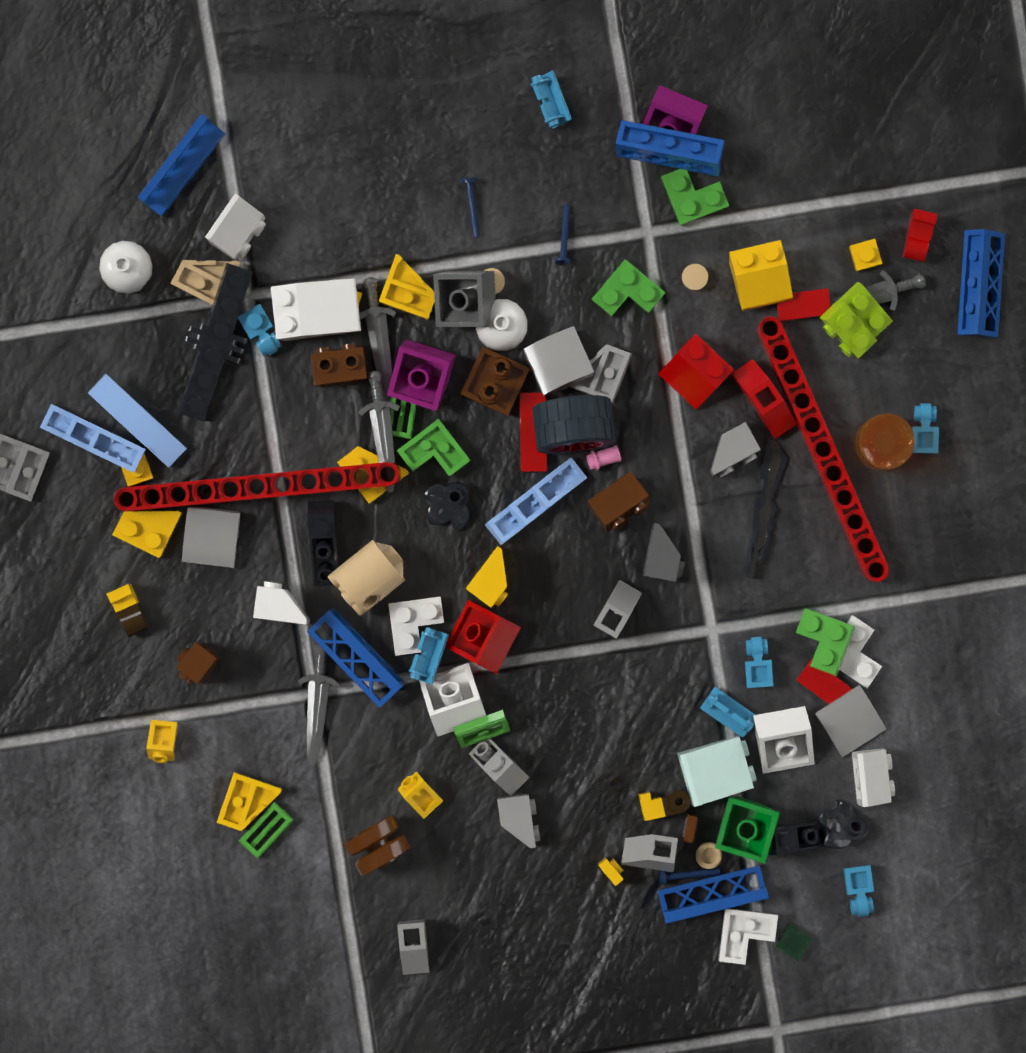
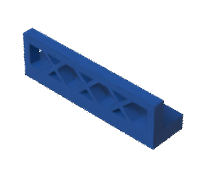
[138,114,225,217]
[615,120,724,177]
[958,229,1005,338]
[307,607,406,708]
[657,865,769,923]

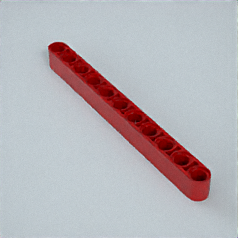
[757,316,889,582]
[114,462,402,511]

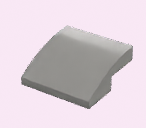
[523,326,594,397]
[0,434,50,502]
[182,506,241,568]
[815,685,886,757]

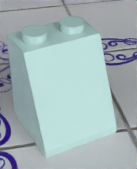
[677,736,757,807]

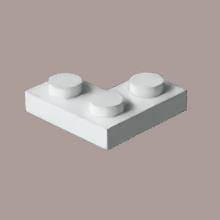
[389,597,444,656]
[839,615,882,688]
[719,908,778,965]

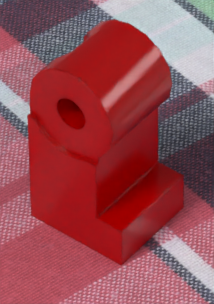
[903,209,938,262]

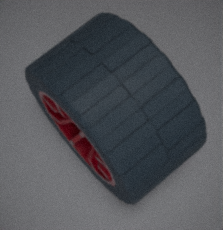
[532,395,616,454]

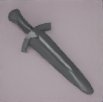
[830,270,926,311]
[359,277,397,398]
[358,371,401,492]
[297,644,341,765]

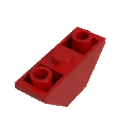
[731,359,797,439]

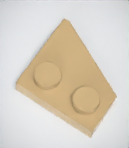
[171,260,241,305]

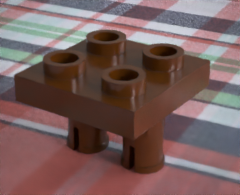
[460,346,530,416]

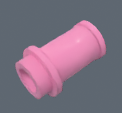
[586,445,621,471]

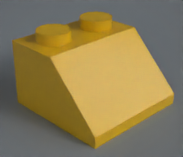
[729,240,793,311]
[466,546,508,608]

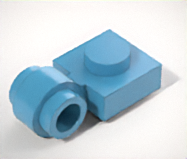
[238,304,282,356]
[911,403,939,453]
[745,637,773,688]
[843,865,874,917]

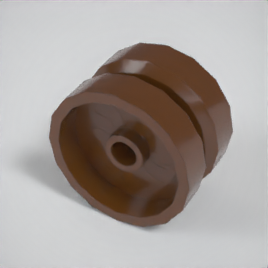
[343,815,411,876]

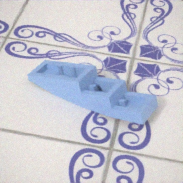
[88,374,187,467]
[40,404,146,473]
[485,458,587,545]

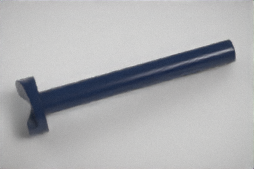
[461,177,480,238]
[555,204,571,265]
[659,868,720,885]

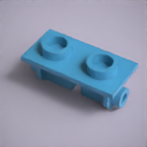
[531,70,572,129]
[409,627,449,685]
[700,687,755,738]

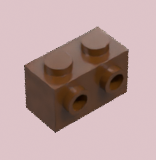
[310,343,368,387]
[588,471,650,533]
[176,642,221,684]

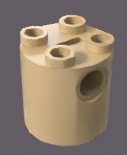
[327,540,405,616]

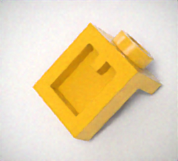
[146,720,178,763]
[398,772,443,819]

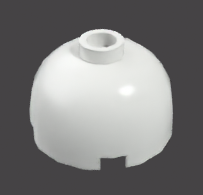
[99,241,153,294]
[476,299,527,351]

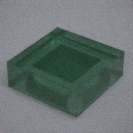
[775,924,812,961]

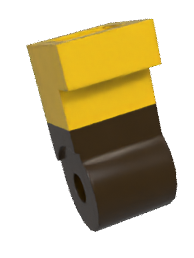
[107,584,149,637]
[638,789,690,821]

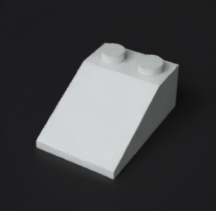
[271,278,361,341]

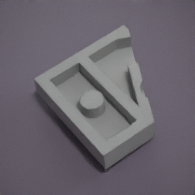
[568,344,632,403]

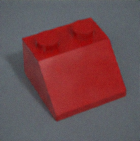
[658,333,734,410]
[445,600,521,674]

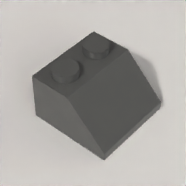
[433,271,496,327]
[642,523,684,582]

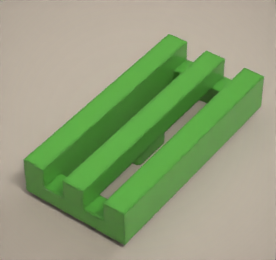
[390,397,417,439]
[453,710,511,748]
[239,802,294,859]

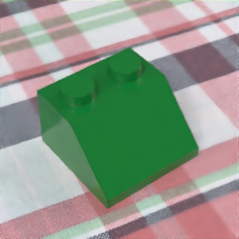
[715,796,780,864]

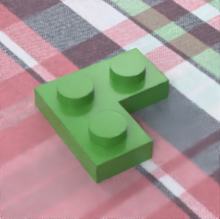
[661,169,729,226]
[592,259,665,317]
[397,419,470,477]
[796,608,856,676]

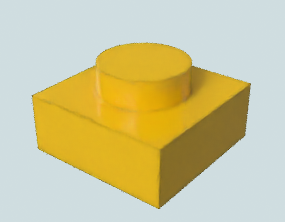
[849,239,882,272]
[121,453,154,487]
[598,857,624,886]

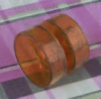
[854,413,915,471]

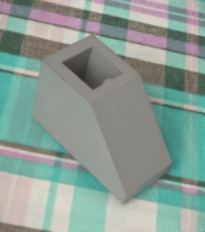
[710,422,761,477]
[593,580,642,639]
[469,738,529,796]
[497,793,540,848]
[621,834,678,872]
[397,919,430,975]

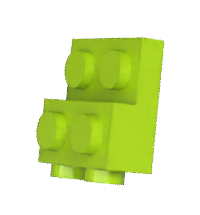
[819,282,893,358]

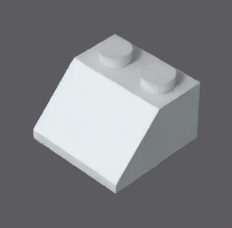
[205,194,266,261]
[253,582,310,625]
[419,663,486,736]
[753,706,815,774]
[852,748,895,807]

